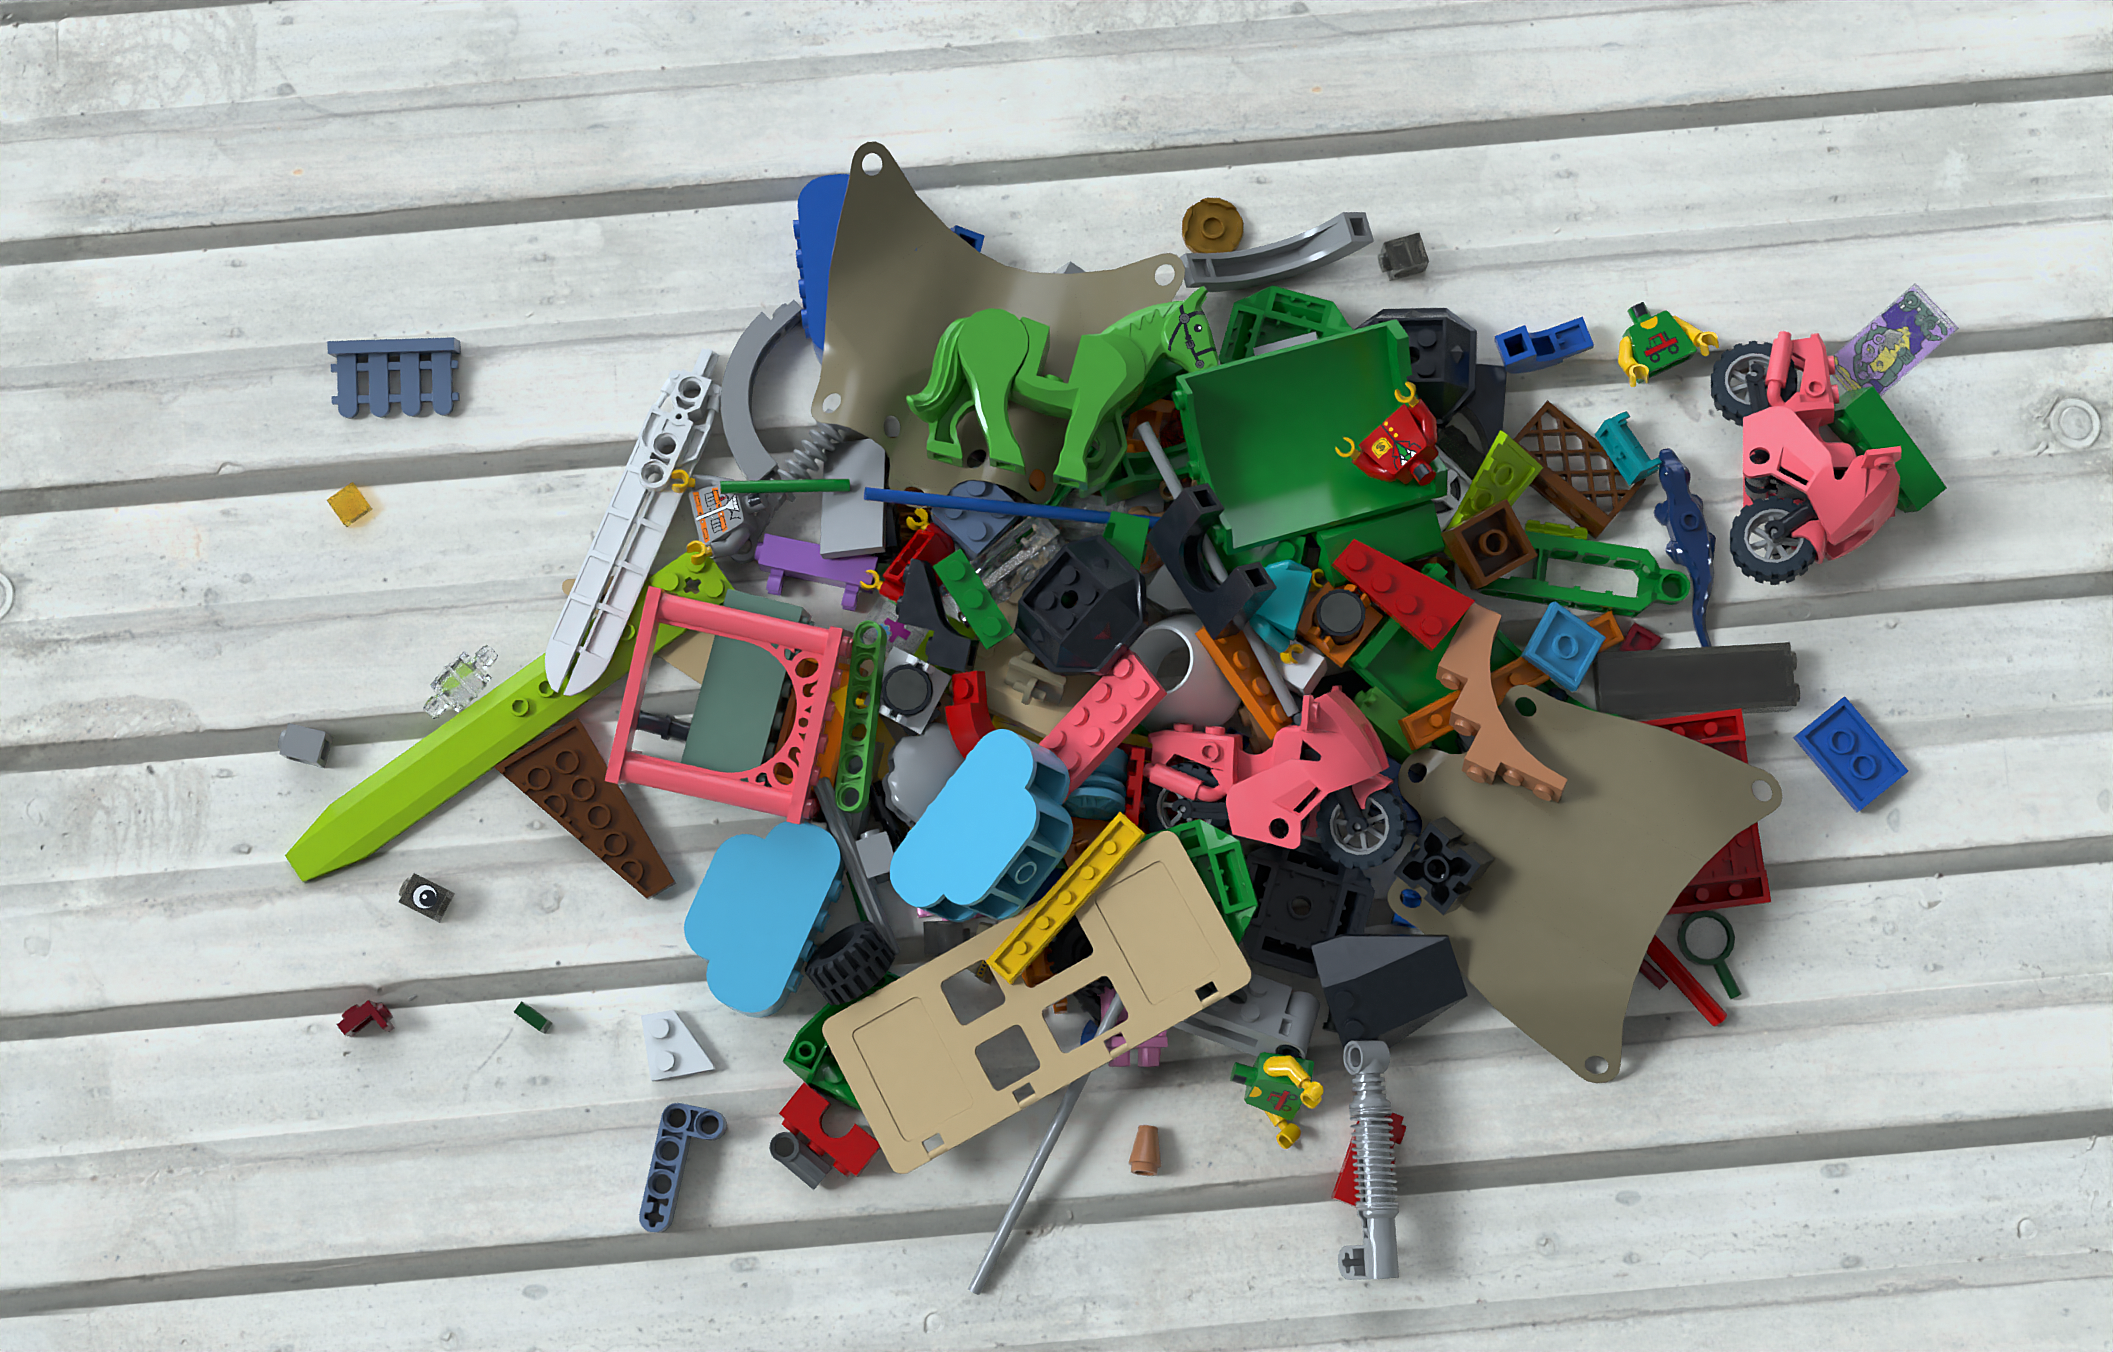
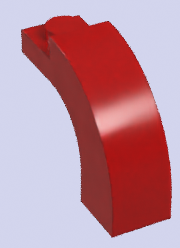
[945,670,997,759]

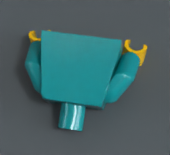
[1249,559,1324,664]

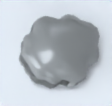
[882,722,965,828]

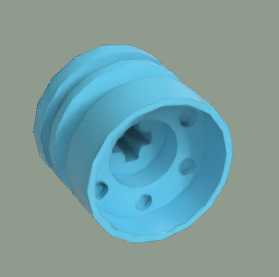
[1061,748,1128,820]

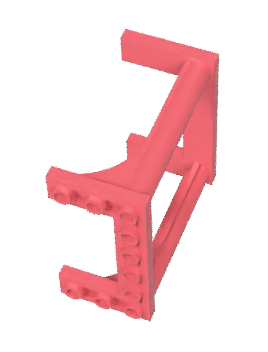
[605,586,854,825]

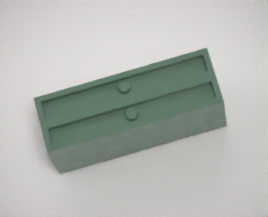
[681,589,815,787]

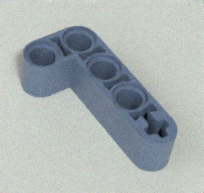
[639,1103,727,1232]

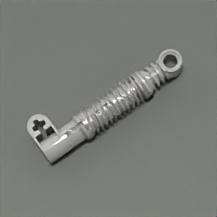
[1338,1040,1399,1280]

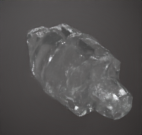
[423,645,498,719]

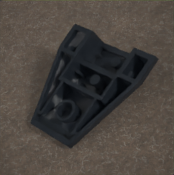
[1311,934,1468,1049]

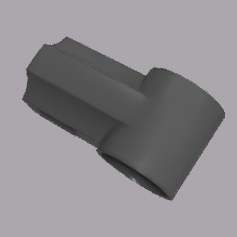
[769,1132,832,1190]

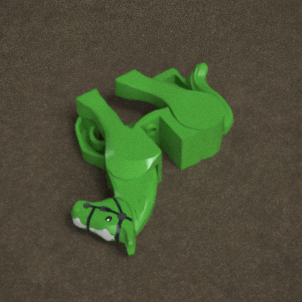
[906,286,1220,498]

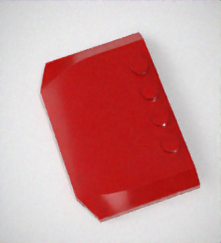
[1640,708,1771,916]

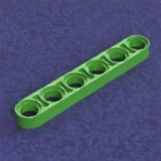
[835,620,887,814]

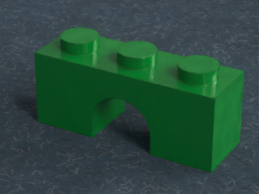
[933,548,1014,651]

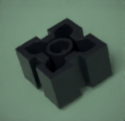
[1393,816,1495,916]

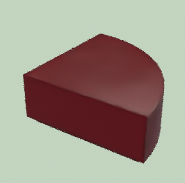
[1617,622,1663,656]

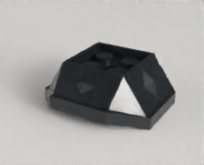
[1354,308,1477,429]
[1014,534,1149,676]
[1241,838,1375,979]

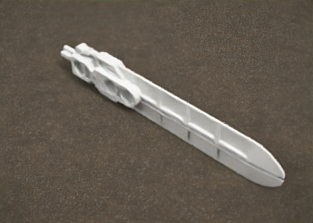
[545,348,722,696]

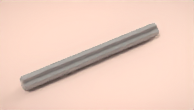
[813,777,900,956]

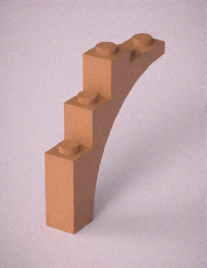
[1436,603,1568,802]

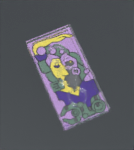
[1832,283,1959,397]

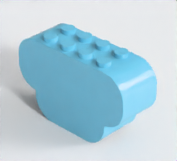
[890,729,1073,922]
[684,821,845,1018]

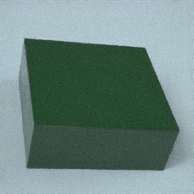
[514,1001,553,1034]

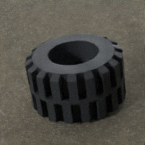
[805,921,895,1005]

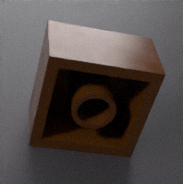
[1440,499,1538,590]

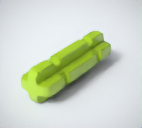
[1524,519,1588,540]

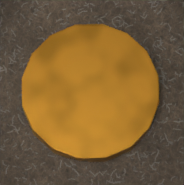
[1182,197,1244,253]

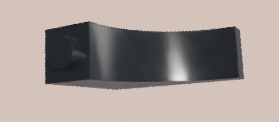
[1459,364,1507,459]

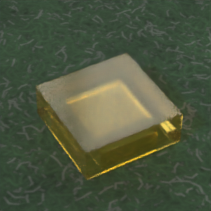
[327,482,373,527]

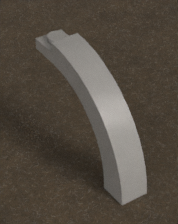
[1179,212,1374,292]
[721,300,803,480]

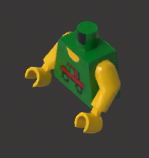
[1618,302,1719,387]
[1230,1052,1324,1149]

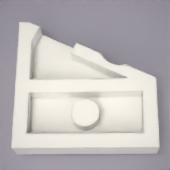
[641,1010,715,1081]

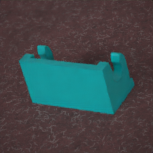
[1594,411,1662,486]

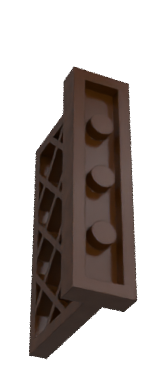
[1513,400,1646,539]

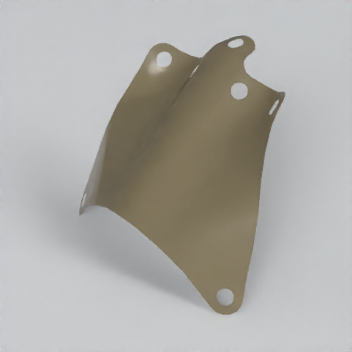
[811,141,1185,509]
[1387,685,1783,1083]

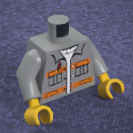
[671,469,768,565]

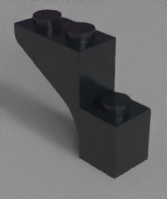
[896,558,980,672]

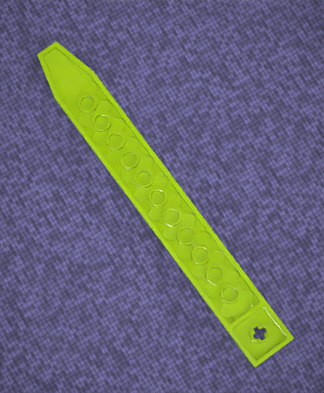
[285,552,735,883]

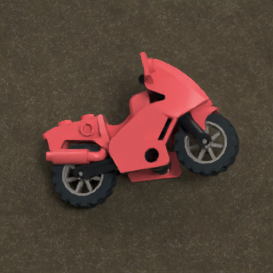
[1711,331,1902,585]
[1143,685,1408,869]

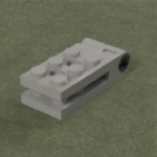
[1173,973,1320,1059]

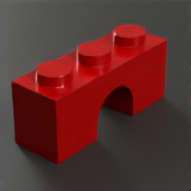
[779,1082,881,1178]

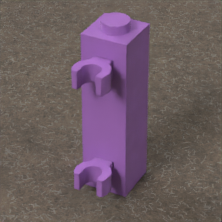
[755,533,879,612]

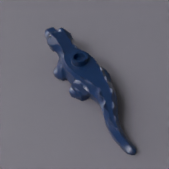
[1654,448,1716,651]

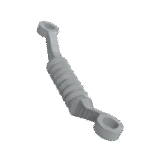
[729,409,851,564]

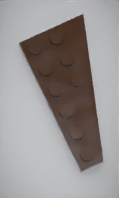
[494,717,676,900]

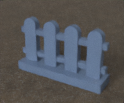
[327,337,461,419]

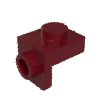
[337,1000,395,1037]

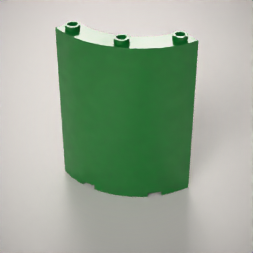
[1173,319,1448,555]

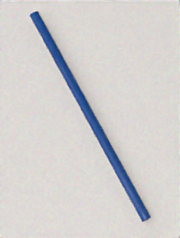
[864,487,1161,529]

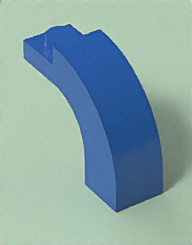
[1494,316,1594,374]

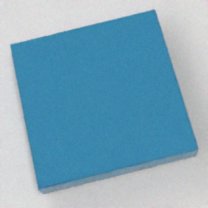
[1521,601,1606,692]

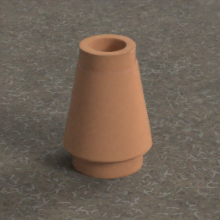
[1128,1125,1161,1176]

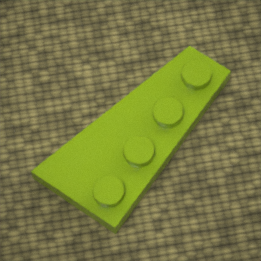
[1442,430,1543,564]

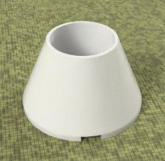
[1129,613,1242,733]

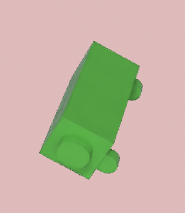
[1352,686,1432,765]

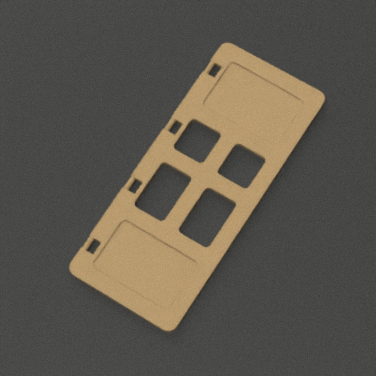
[822,831,1252,1174]

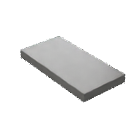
[820,439,888,559]

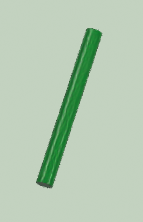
[720,479,850,494]

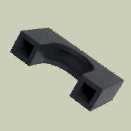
[1146,483,1277,640]

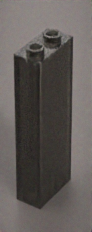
[1592,642,1800,720]

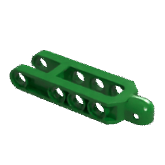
[1477,531,1690,618]

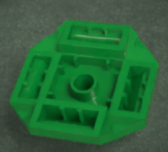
[1219,285,1353,365]
[1138,819,1259,947]

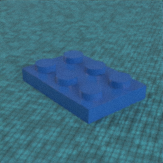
[1793,696,1908,813]

